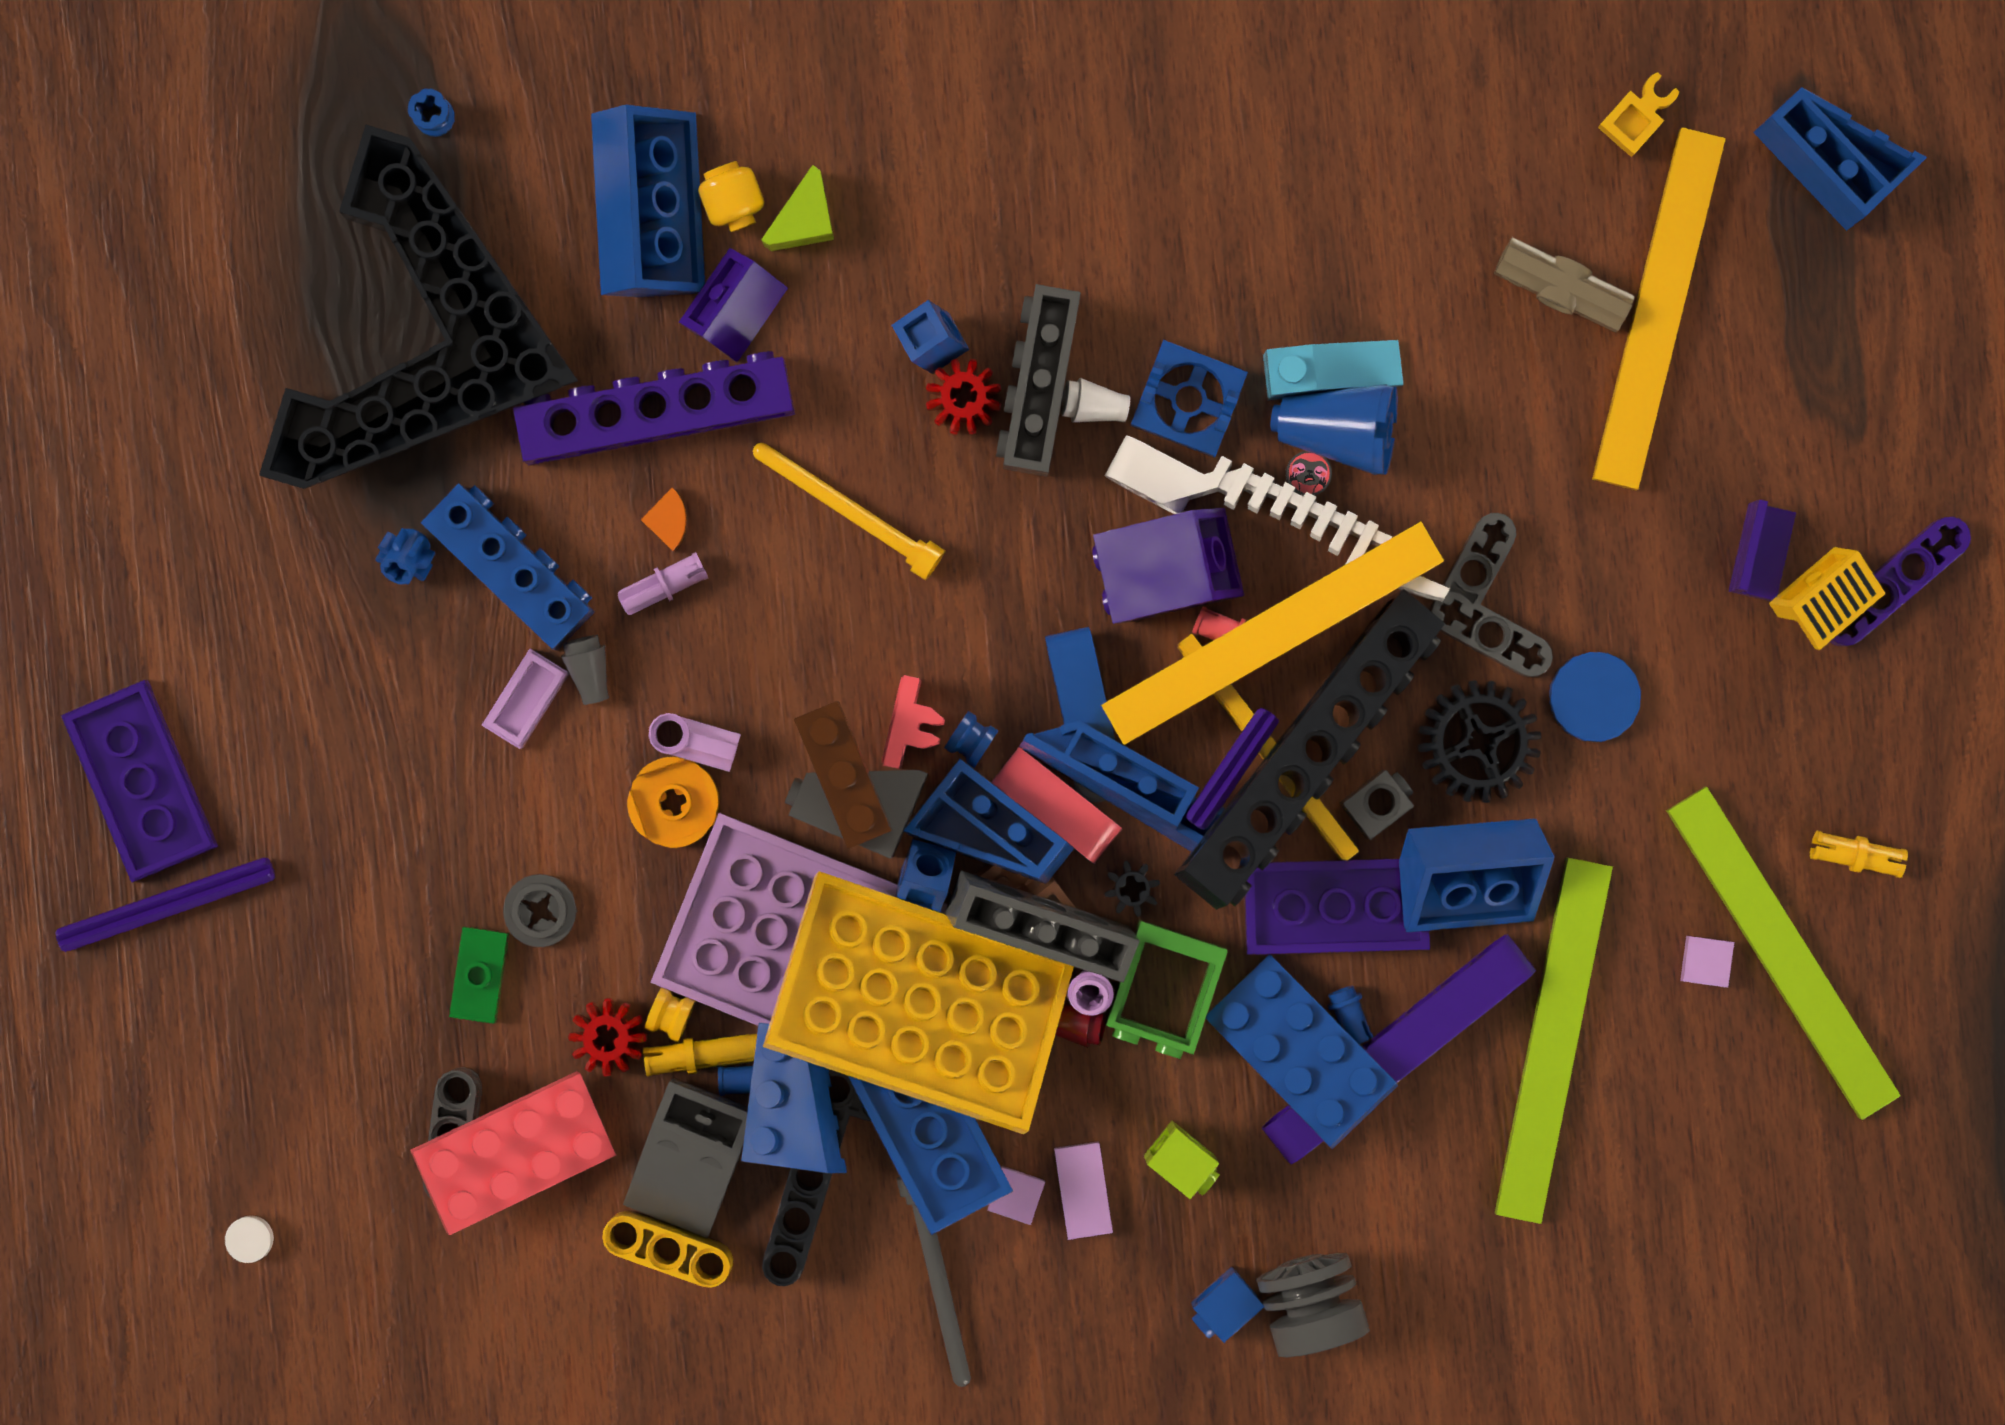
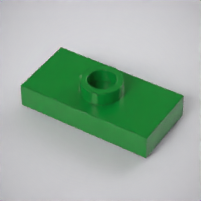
[449,926,509,1024]

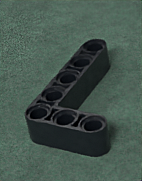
[762,1069,871,1286]

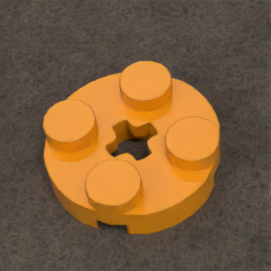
[627,757,720,848]

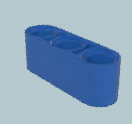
[1045,626,1115,740]

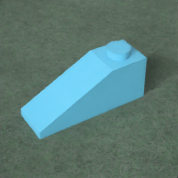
[1263,340,1403,400]

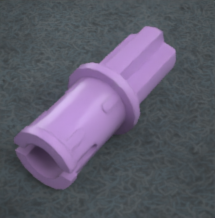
[618,552,708,615]

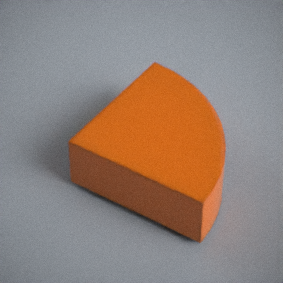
[641,487,687,552]

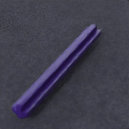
[55,858,275,952]

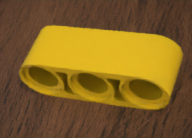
[602,1211,733,1288]

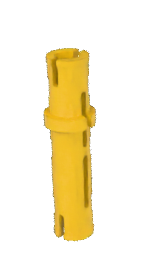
[643,1034,757,1077]

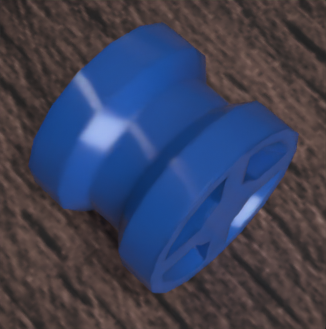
[944,711,998,768]

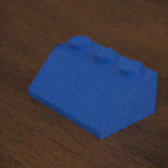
[1399,819,1555,932]

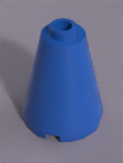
[1270,384,1398,475]

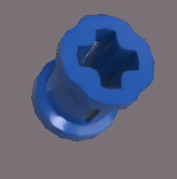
[408,89,455,137]

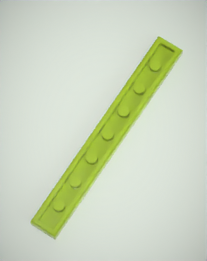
[1666,787,1901,1120]
[1495,857,1613,1224]

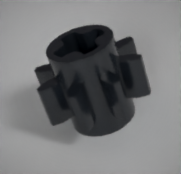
[1104,860,1160,917]

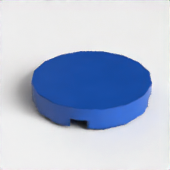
[1549,652,1641,742]

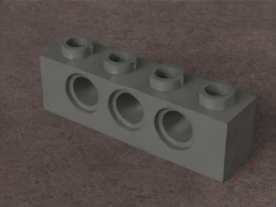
[945,870,1140,983]

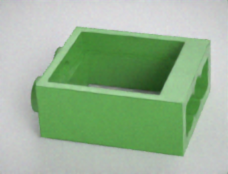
[1105,920,1228,1059]

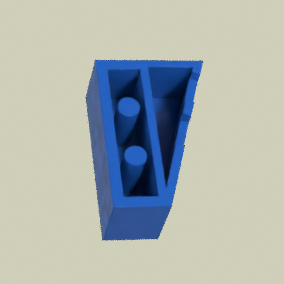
[741,1023,847,1173]

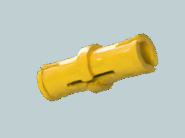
[1810,830,1908,878]

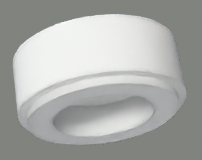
[225,1216,274,1263]

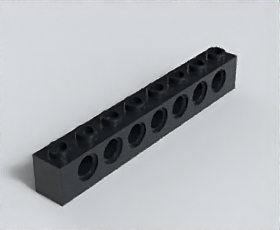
[1174,589,1445,910]

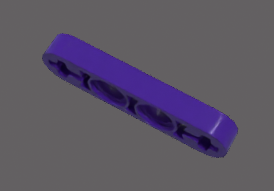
[1830,517,1971,647]

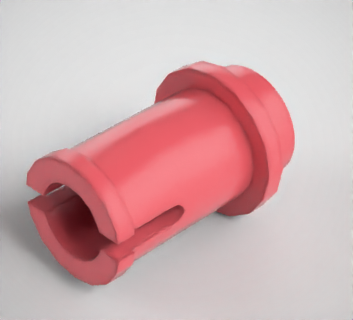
[1192,606,1246,640]

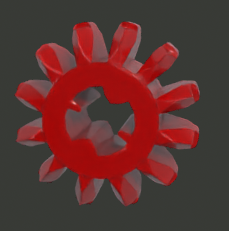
[926,359,1002,436]
[568,998,647,1076]

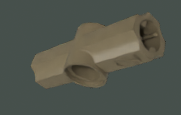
[1494,237,1635,333]

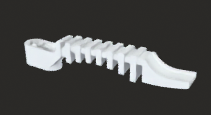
[1104,436,1450,602]

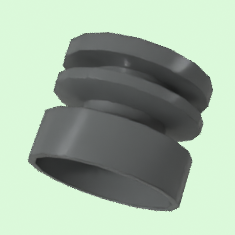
[1256,1253,1370,1358]

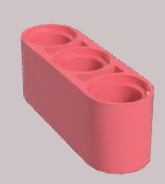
[991,747,1122,864]

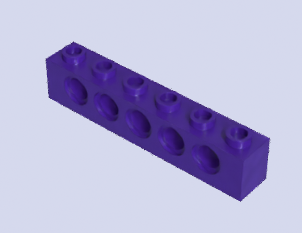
[513,351,795,465]

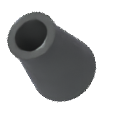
[561,635,609,705]

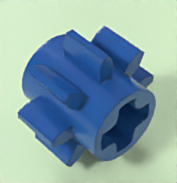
[375,528,435,584]

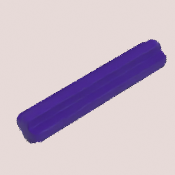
[1186,708,1279,830]

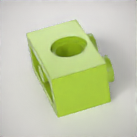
[1144,1120,1220,1199]

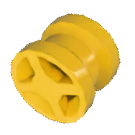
[645,987,695,1042]

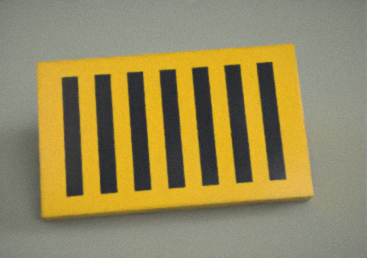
[1769,547,1886,650]

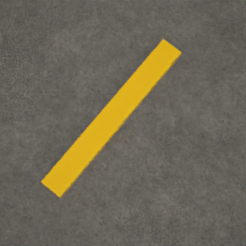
[1592,127,1726,491]
[1101,522,1444,745]

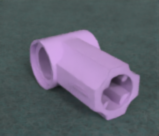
[648,713,741,772]

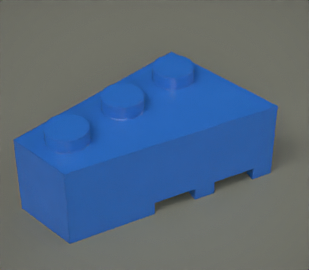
[1753,87,1927,231]
[904,759,1074,884]

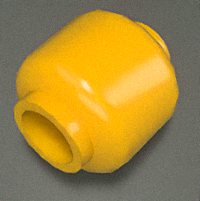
[698,161,765,232]

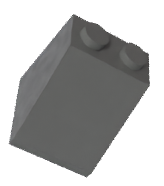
[785,770,929,859]

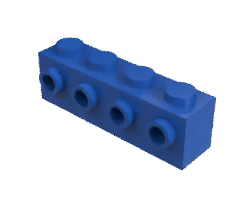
[421,483,595,651]

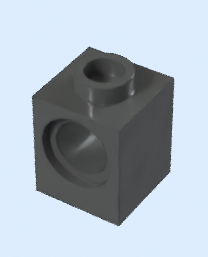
[1339,770,1414,840]

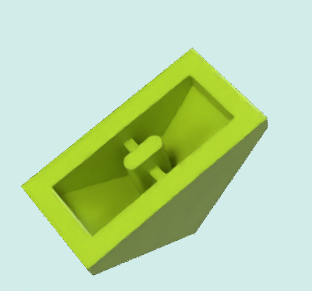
[761,165,834,252]

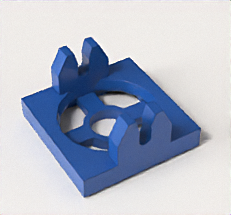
[1130,340,1248,458]

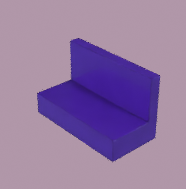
[679,248,788,362]
[1728,499,1796,601]

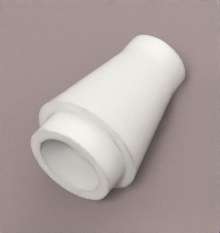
[1061,378,1130,422]

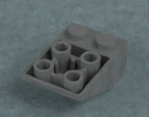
[623,1077,748,1239]

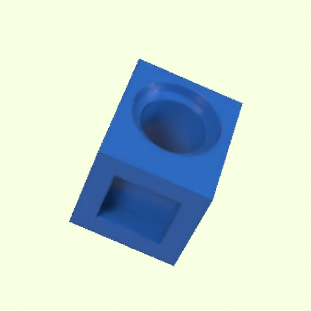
[892,300,969,374]
[895,839,956,912]
[1191,1266,1264,1343]

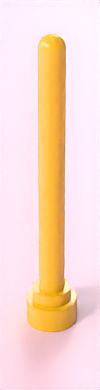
[753,443,945,581]

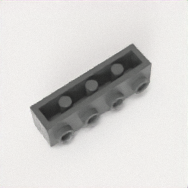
[996,284,1081,477]

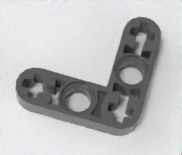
[1430,513,1553,677]

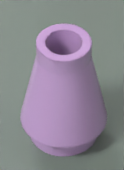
[1068,970,1114,1015]

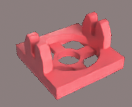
[881,675,945,769]

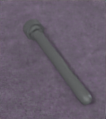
[896,1176,971,1387]

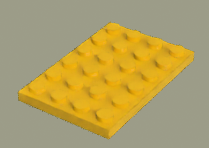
[763,871,1074,1134]

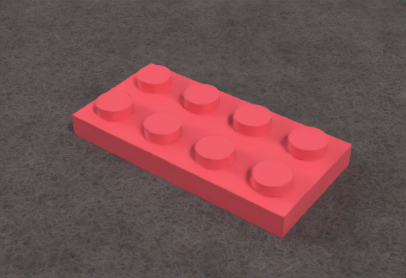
[410,1071,616,1235]

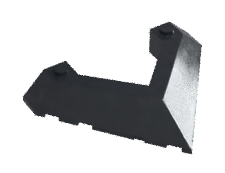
[259,124,578,489]

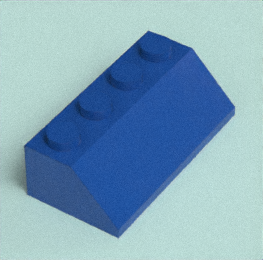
[591,105,705,297]

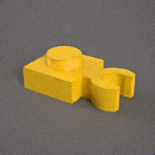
[1598,72,1679,157]

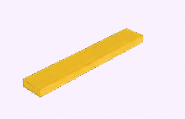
[1177,634,1359,861]

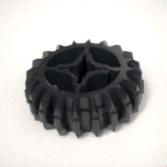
[1417,680,1541,803]

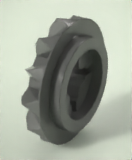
[503,874,577,947]

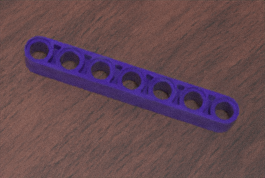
[1262,934,1536,1165]

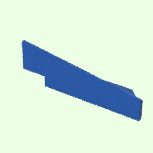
[1020,720,1225,852]

